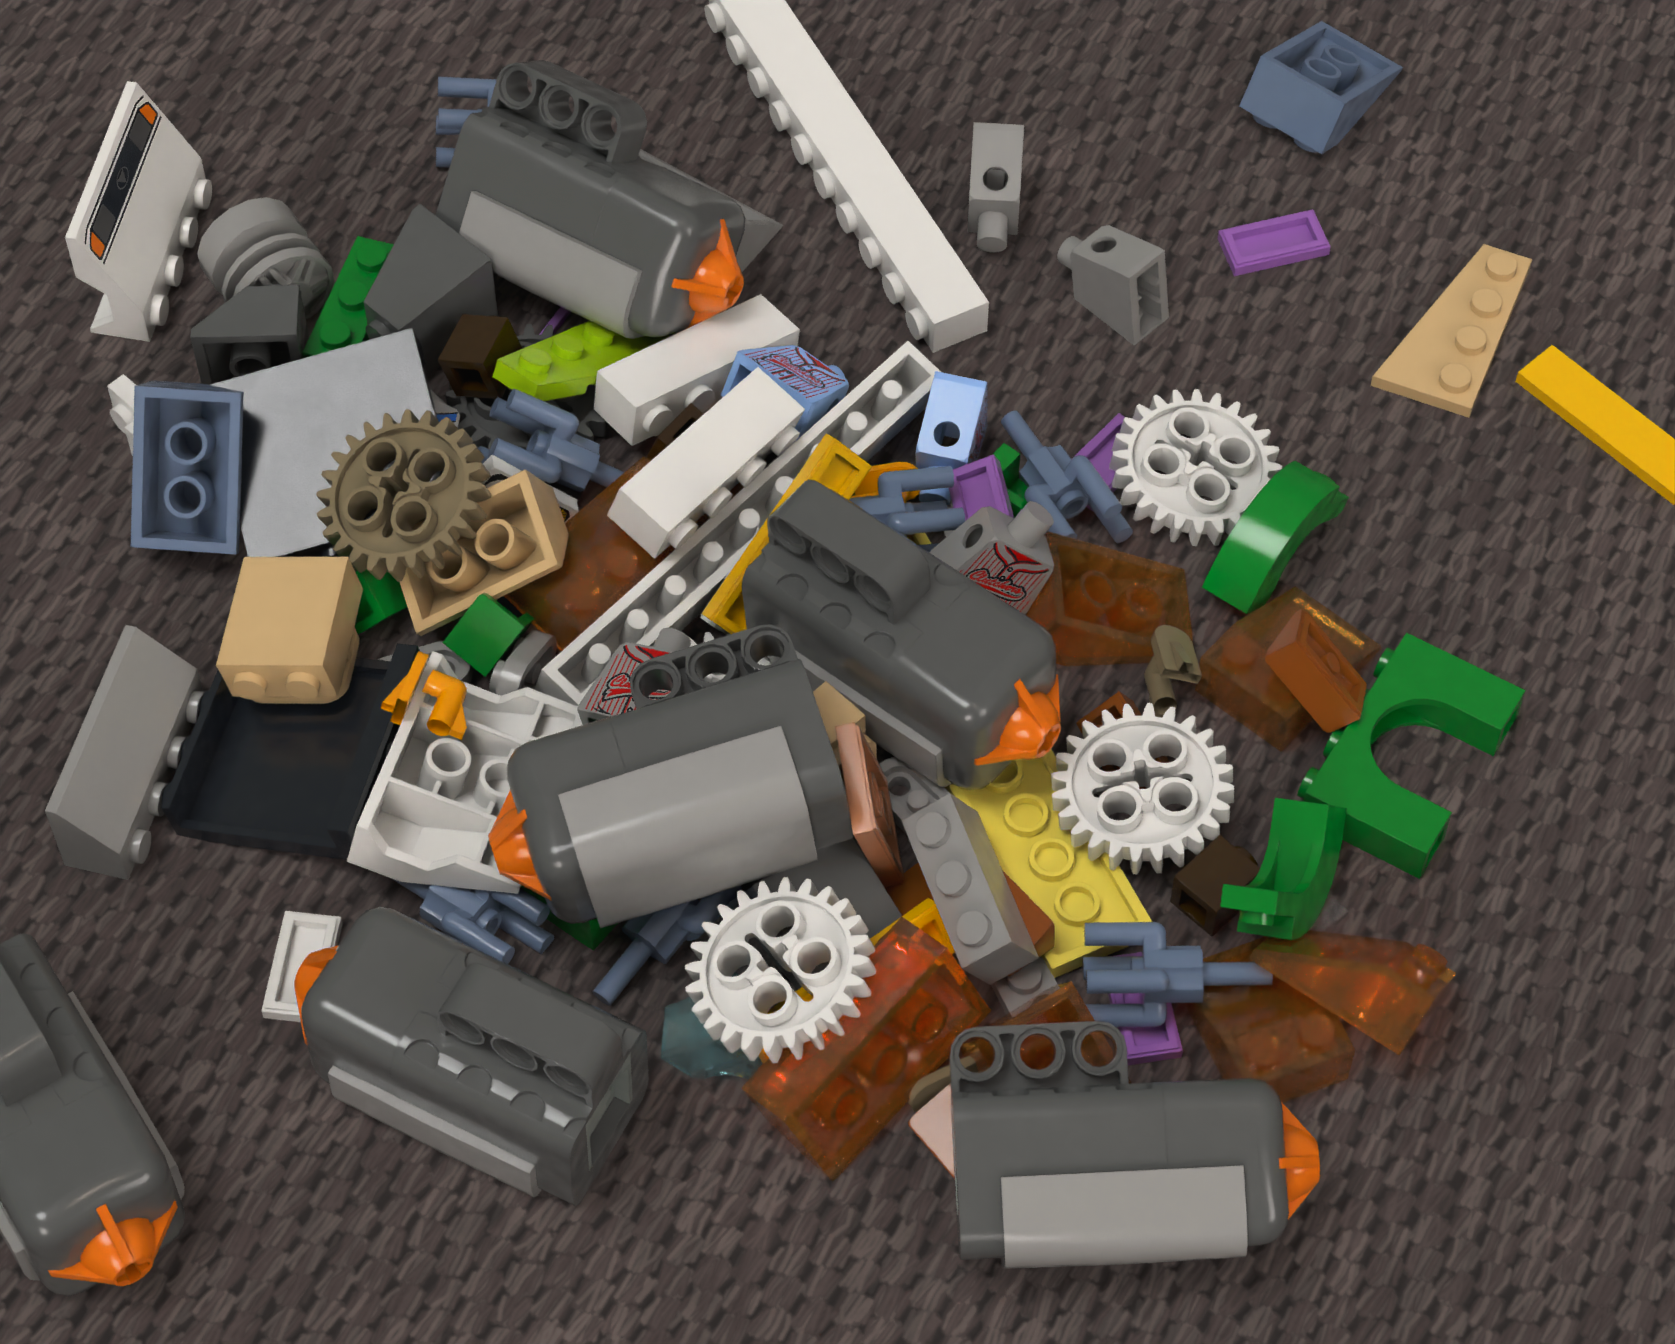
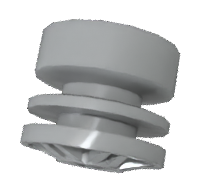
[197,197,334,319]

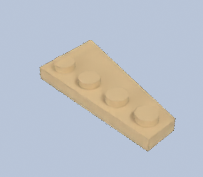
[1371,244,1532,418]

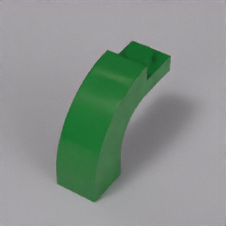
[1202,461,1349,614]
[1220,798,1347,940]

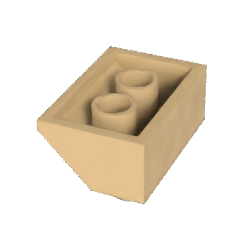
[400,469,569,636]

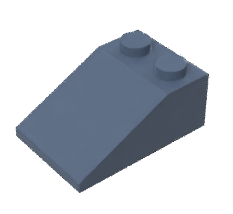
[1239,21,1403,154]

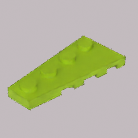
[492,321,670,401]

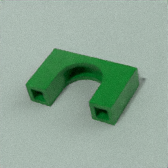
[1297,632,1525,879]

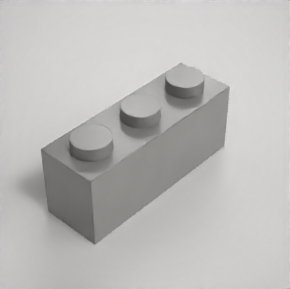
[901,793,1039,985]

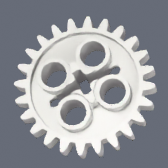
[1109,389,1282,546]
[1051,703,1234,875]
[685,877,877,1063]

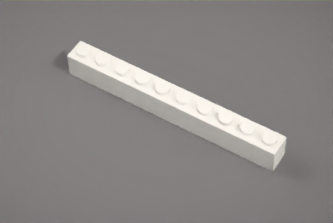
[704,0,989,353]
[534,341,941,706]

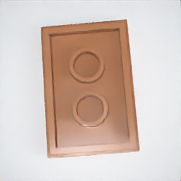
[835,722,904,887]

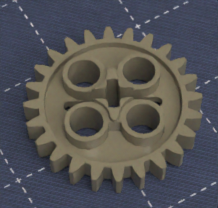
[316,409,491,582]

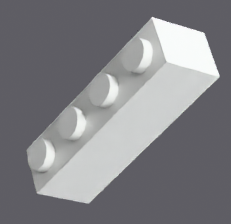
[594,294,800,446]
[607,367,805,559]

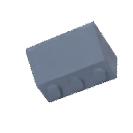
[131,381,244,555]

